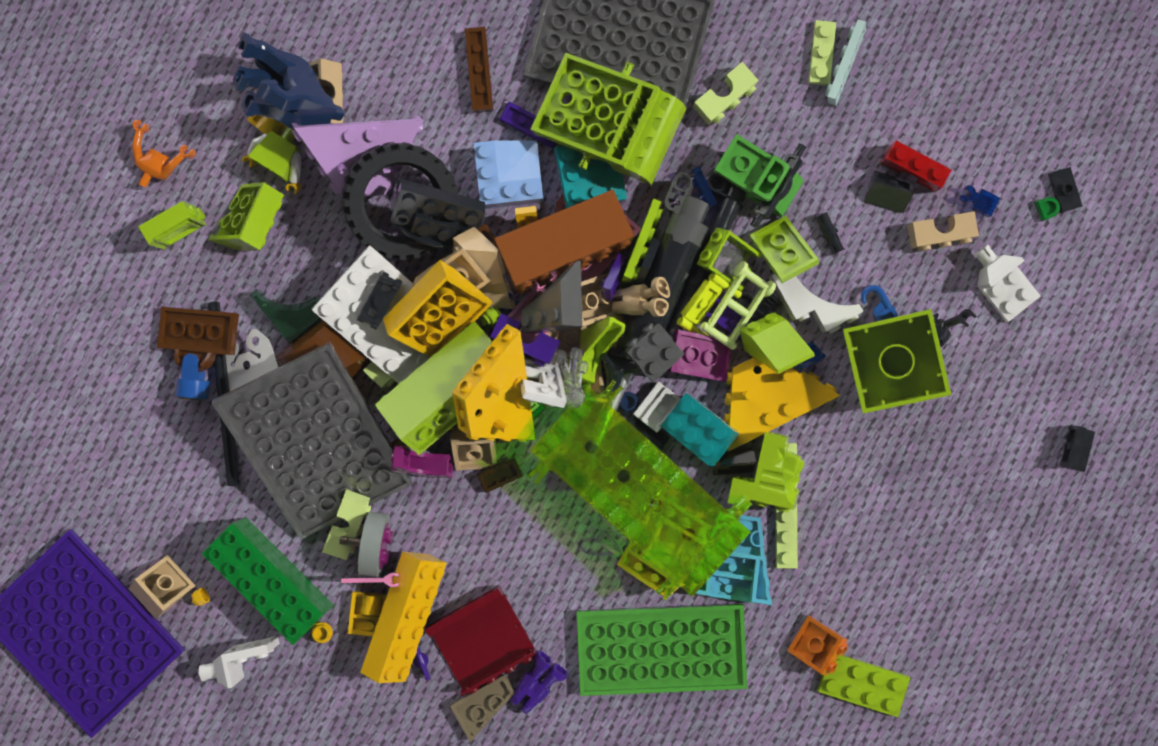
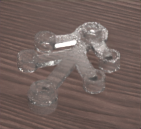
[551,347,588,408]

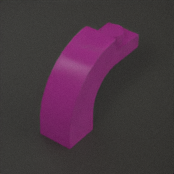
[391,446,454,478]

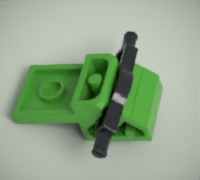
[713,134,807,229]

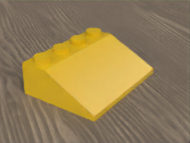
[383,260,493,357]

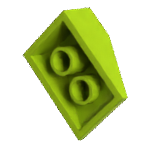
[740,313,814,374]

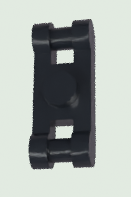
[356,271,403,330]

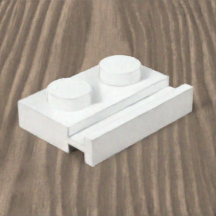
[633,381,681,433]

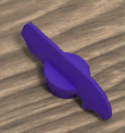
[413,646,430,681]

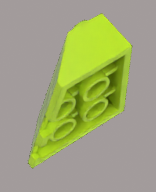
[208,182,284,251]

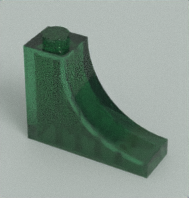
[250,289,323,344]

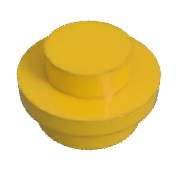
[311,622,333,643]

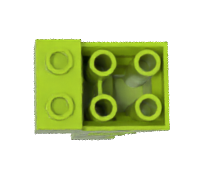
[728,432,805,512]

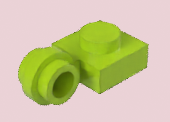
[479,307,501,331]

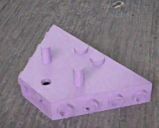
[291,116,423,197]

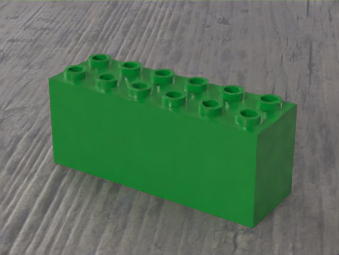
[202,518,334,645]

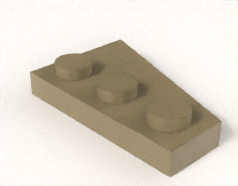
[450,674,515,743]

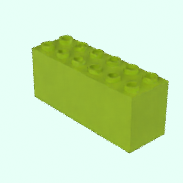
[375,321,492,455]

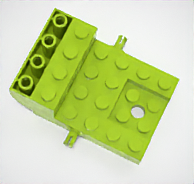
[531,53,686,185]

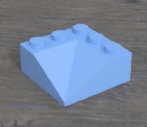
[474,141,544,209]

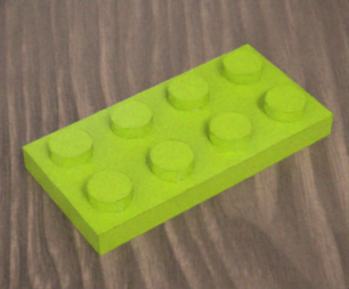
[621,199,663,288]
[817,655,910,717]

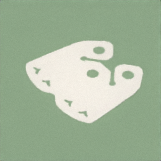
[226,329,278,391]

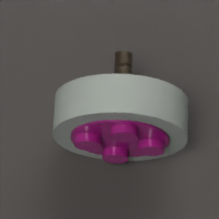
[339,512,393,578]

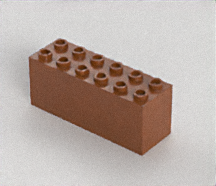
[494,190,635,295]

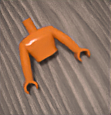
[132,120,196,188]

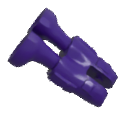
[510,650,568,714]

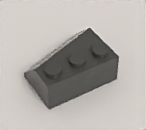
[521,261,583,333]

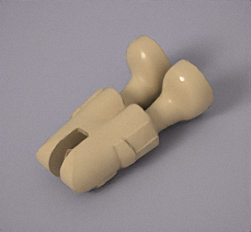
[612,277,670,317]

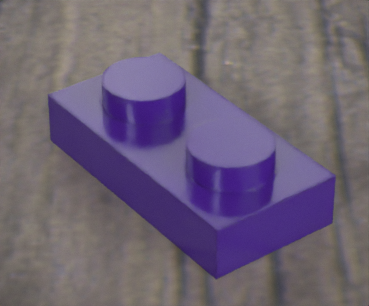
[601,253,627,301]

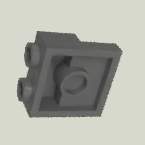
[624,322,685,383]

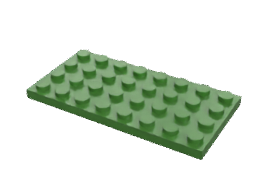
[577,604,747,696]

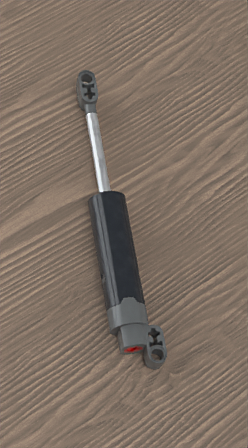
[569,173,709,492]

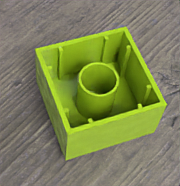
[843,309,951,414]

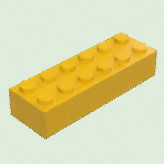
[360,551,447,683]

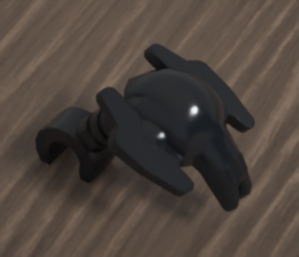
[933,309,977,347]

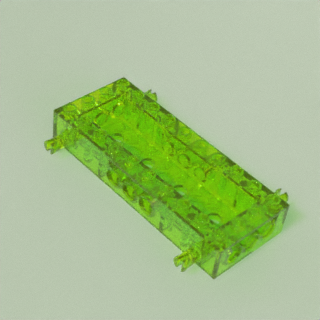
[527,379,752,601]

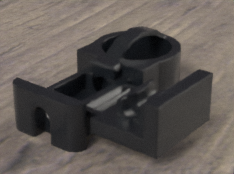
[734,294,783,322]

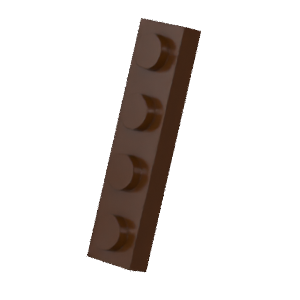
[465,27,494,113]

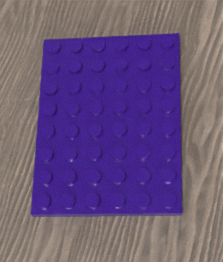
[0,529,185,738]

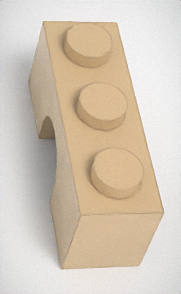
[309,58,344,124]
[907,211,979,252]

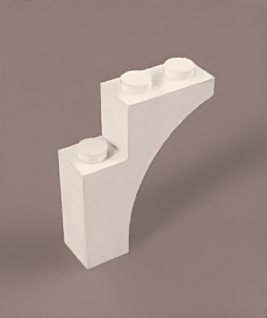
[769,274,863,334]

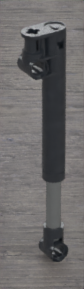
[667,151,747,340]

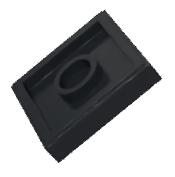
[633,238,660,285]

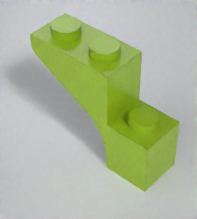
[565,317,625,389]

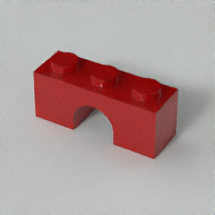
[880,140,952,192]

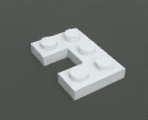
[521,357,567,408]

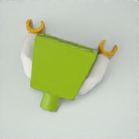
[242,127,301,194]

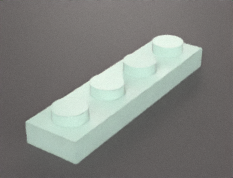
[826,20,866,106]

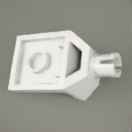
[974,244,1040,322]
[199,636,280,689]

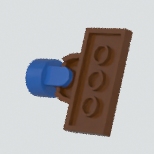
[157,306,239,401]

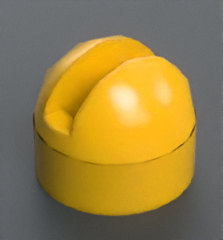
[191,587,210,606]

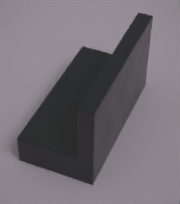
[864,170,914,213]
[1060,425,1095,472]

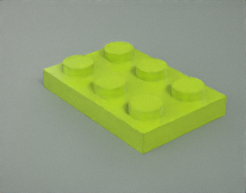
[750,215,819,283]

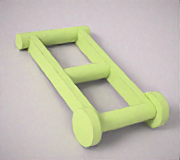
[700,261,776,350]

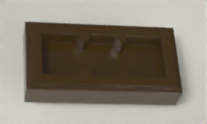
[477,456,523,493]

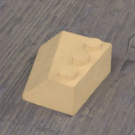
[453,227,516,309]

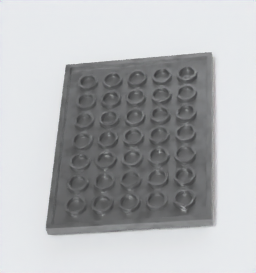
[523,0,715,120]
[212,342,412,540]

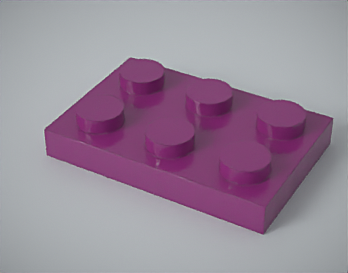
[667,330,732,382]

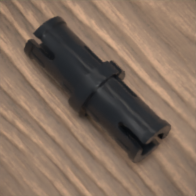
[815,212,845,255]

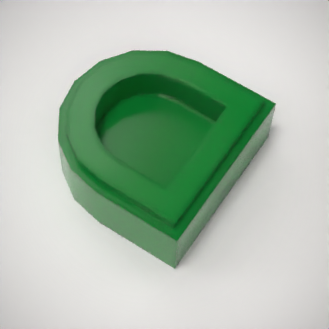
[1034,197,1060,222]

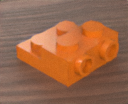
[787,615,848,676]

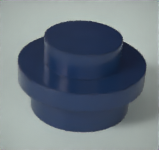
[619,392,639,412]

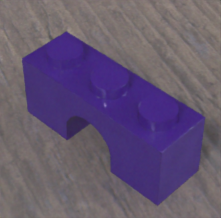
[490,313,561,367]

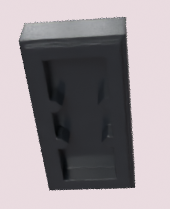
[1048,167,1083,213]

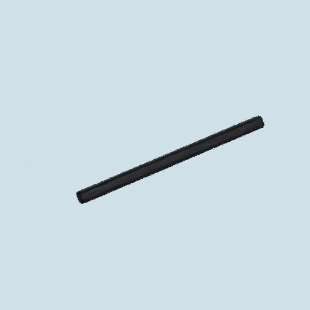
[208,301,239,486]

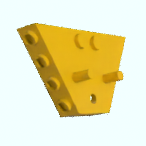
[452,324,536,442]
[724,357,841,452]

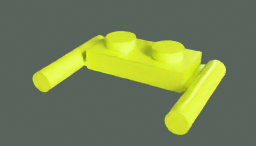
[677,272,742,336]

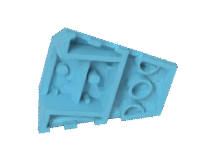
[688,512,772,605]

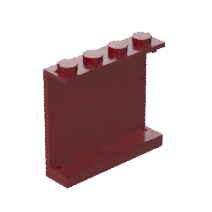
[425,585,536,696]

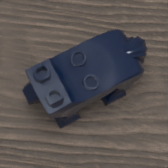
[233,32,344,130]

